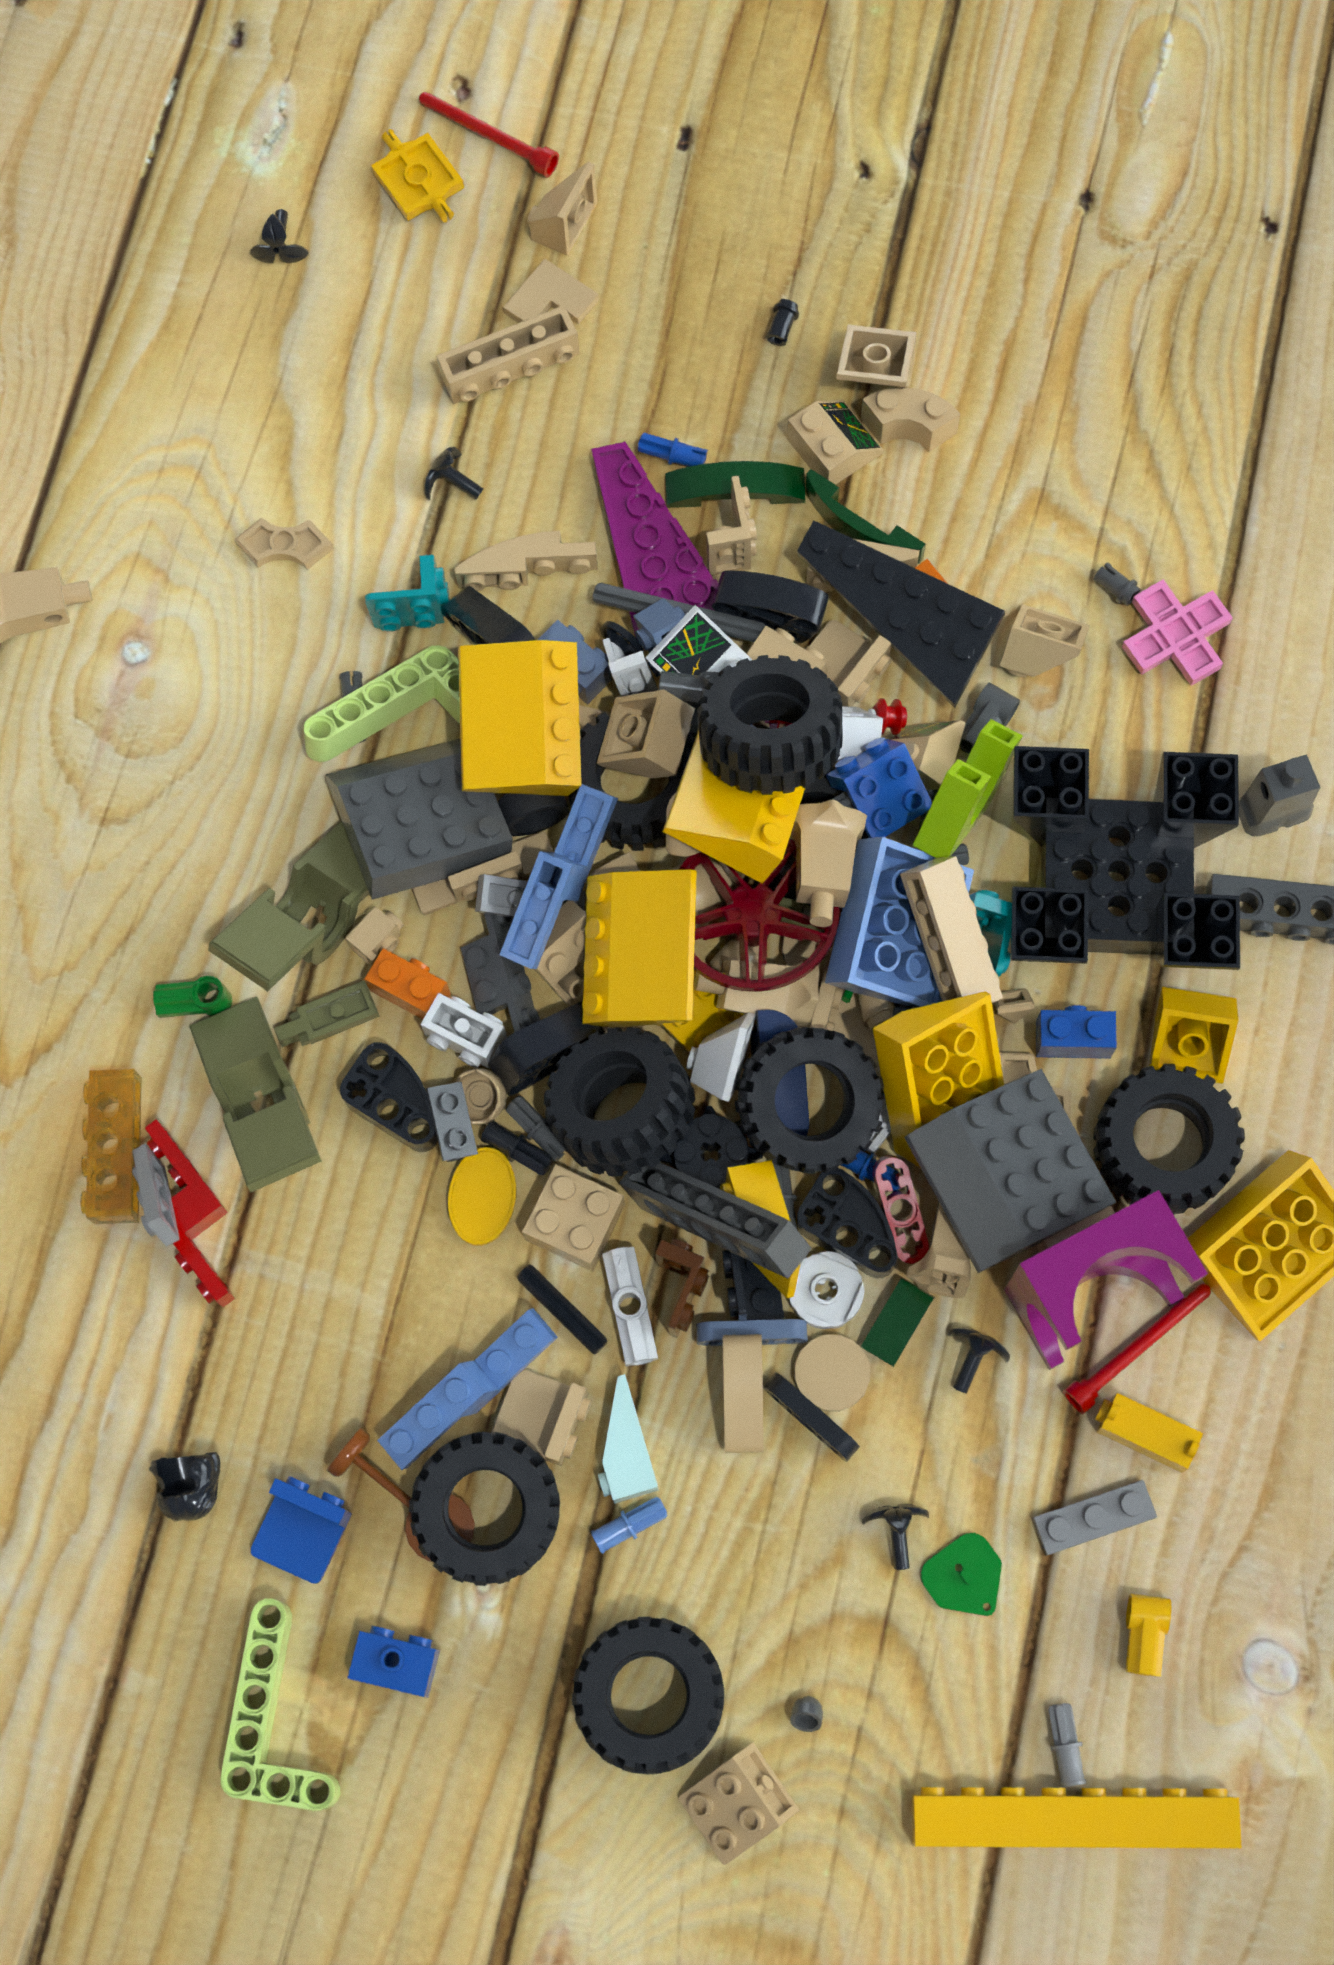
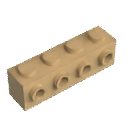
[437,305,580,404]
[900,856,1003,1003]

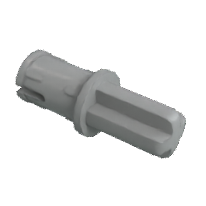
[1048,1703,1086,1787]

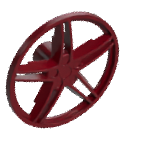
[678,838,839,992]

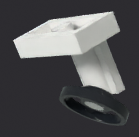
[600,621,658,696]

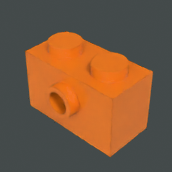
[364,948,451,1020]

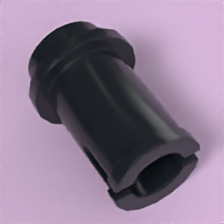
[765,299,800,346]

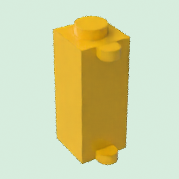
[1095,1393,1204,1473]

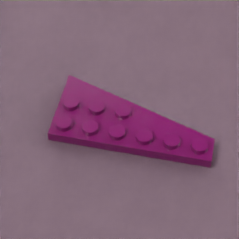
[592,442,718,640]

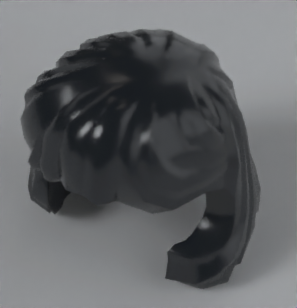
[149,1452,221,1521]

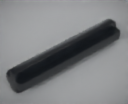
[517,1264,607,1354]

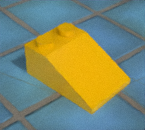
[720,1160,801,1298]

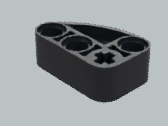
[712,571,829,644]
[488,1001,605,1096]
[340,1042,438,1152]
[797,1168,897,1279]

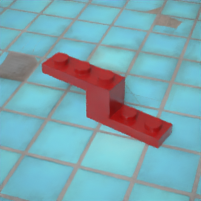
[145,1119,235,1308]

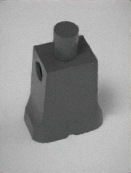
[1239,754,1321,837]

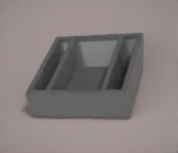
[326,738,513,900]
[904,1069,1116,1273]

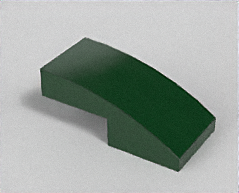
[861,1278,935,1367]

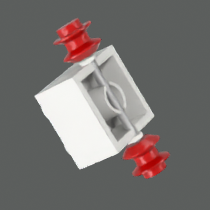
[765,698,908,761]

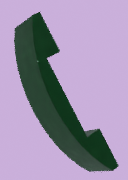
[666,461,805,508]
[806,469,926,564]

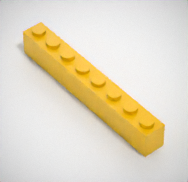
[911,1787,1242,1849]

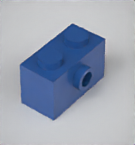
[1036,1005,1117,1059]
[347,1626,440,1698]

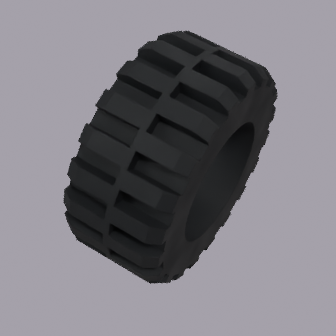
[697,655,843,795]
[569,712,695,851]
[544,1027,696,1176]
[735,1027,886,1174]
[1093,1064,1245,1215]
[409,1432,560,1586]
[572,1616,724,1775]

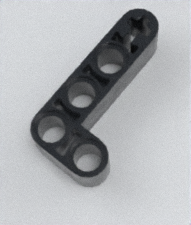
[442,586,536,645]

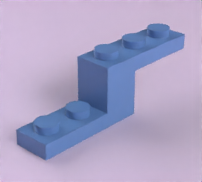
[499,784,618,969]
[377,1308,558,1470]

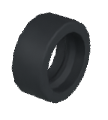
[498,793,569,836]

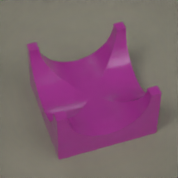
[1004,1190,1208,1370]

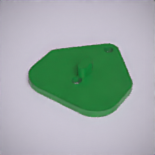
[921,1533,1002,1616]

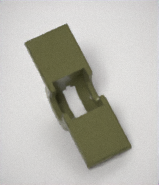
[208,820,369,992]
[189,997,322,1193]

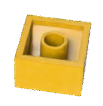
[1149,987,1239,1084]

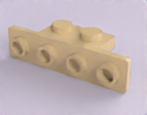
[412,832,554,915]

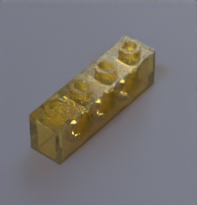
[80,1069,142,1224]

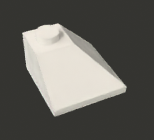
[686,1012,756,1102]

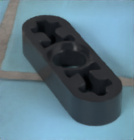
[763,1372,860,1462]

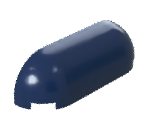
[750,1010,809,1161]

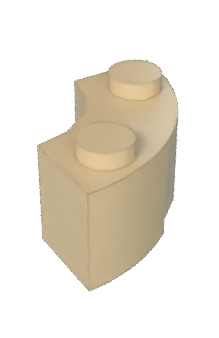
[861,387,960,452]

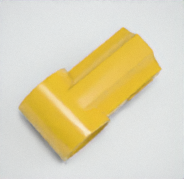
[1125,1593,1171,1677]

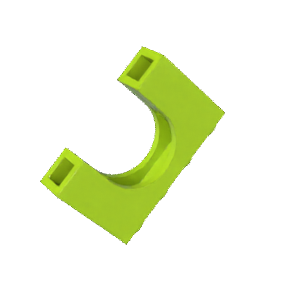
[913,719,1023,858]

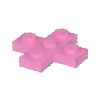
[1122,579,1233,686]

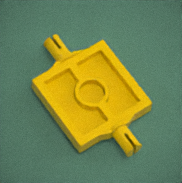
[371,129,465,222]

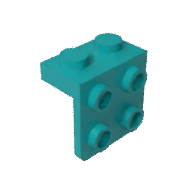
[365,555,450,631]
[969,890,1012,977]

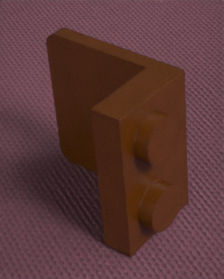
[655,1238,709,1338]

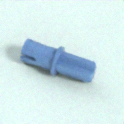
[590,1497,668,1554]

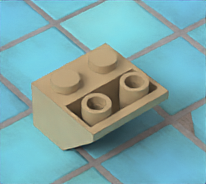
[534,900,586,1007]

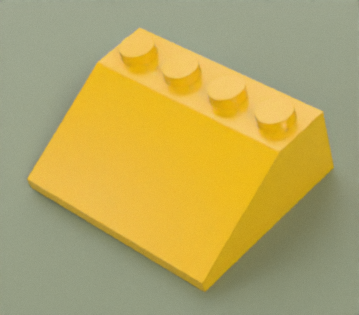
[458,640,581,796]
[663,731,805,884]
[582,869,697,1028]
[873,991,1004,1167]
[1187,1150,1334,1341]

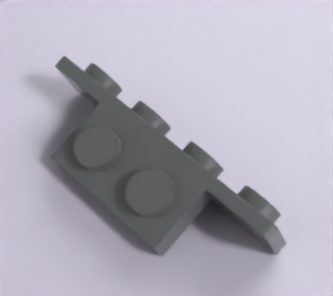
[461,913,540,1032]

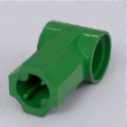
[153,976,232,1018]

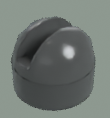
[790,1696,823,1732]

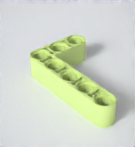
[304,645,460,762]
[221,1598,340,1811]

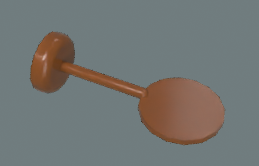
[327,1428,475,1562]

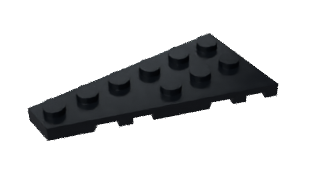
[797,520,1005,708]

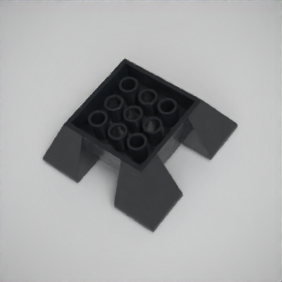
[1011,746,1240,970]

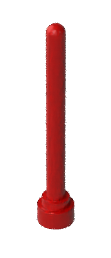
[419,92,559,177]
[1063,1284,1211,1414]

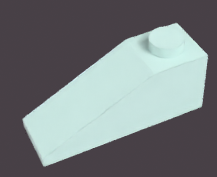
[598,1374,659,1504]

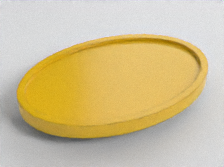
[448,1147,517,1246]

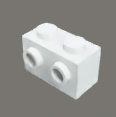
[420,993,507,1069]

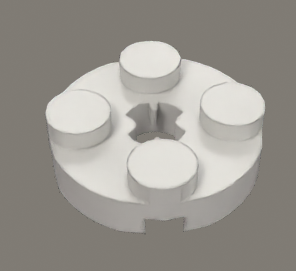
[789,1251,864,1329]

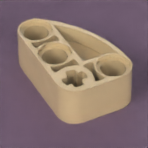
[723,1334,764,1453]

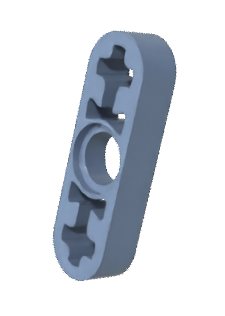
[696,1319,808,1346]

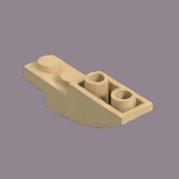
[455,530,598,591]

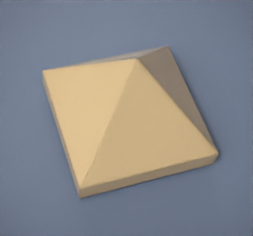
[993,988,1035,1024]

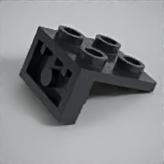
[722,1250,784,1321]

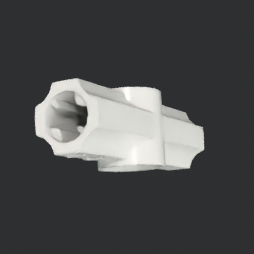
[602,1247,658,1367]

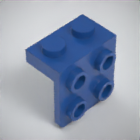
[826,737,932,838]
[250,1476,352,1584]

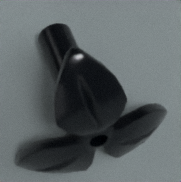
[250,209,309,263]
[424,447,484,500]
[947,1327,1010,1393]
[862,1504,929,1570]

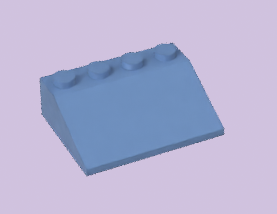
[825,837,974,1008]

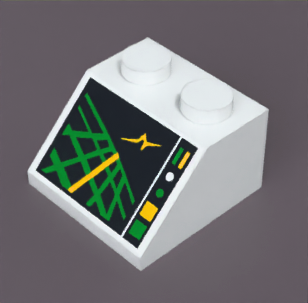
[645,605,752,675]

